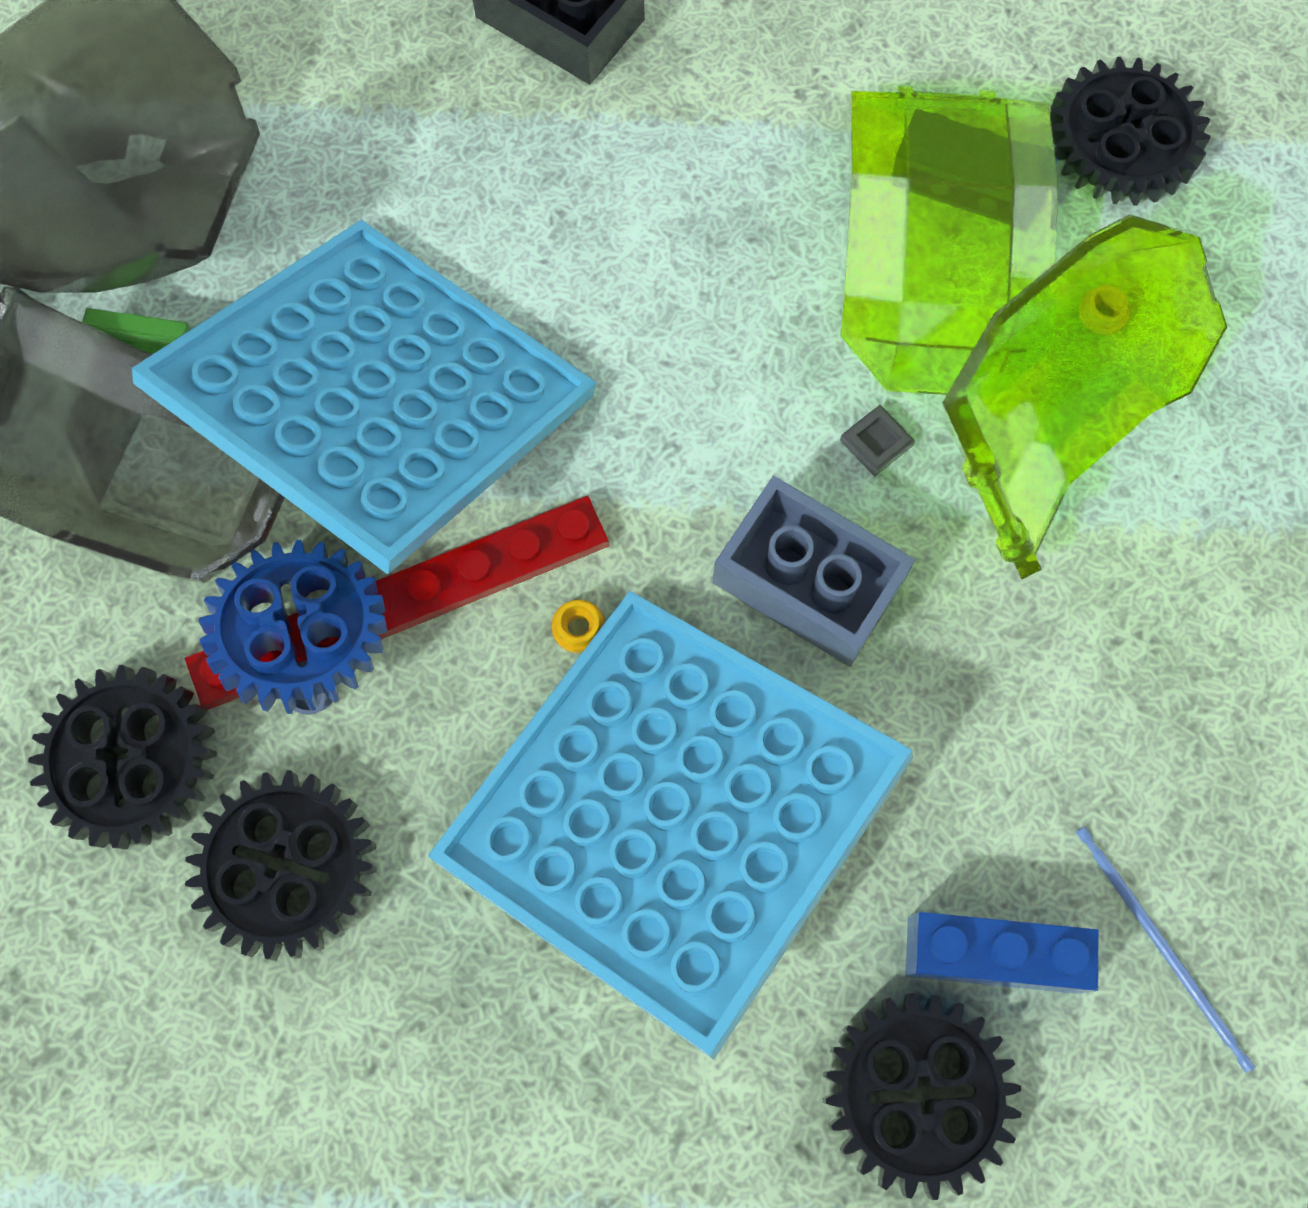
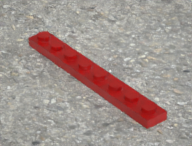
[184,495,609,711]

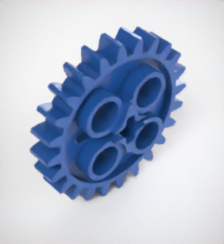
[199,540,387,714]

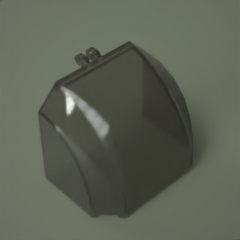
[0,0,260,293]

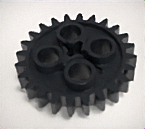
[1045,57,1211,206]
[28,665,217,850]
[185,770,377,961]
[822,993,1022,1200]

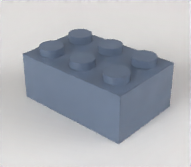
[712,475,916,667]

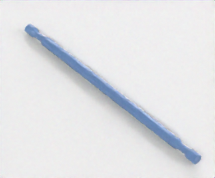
[1076,826,1255,1073]

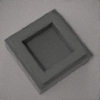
[840,405,915,477]

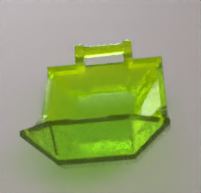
[840,85,1059,398]
[942,214,1227,579]

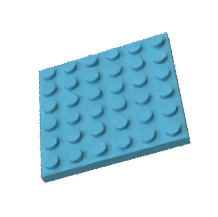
[132,220,597,574]
[428,591,913,1060]

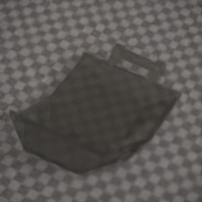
[0,286,285,584]

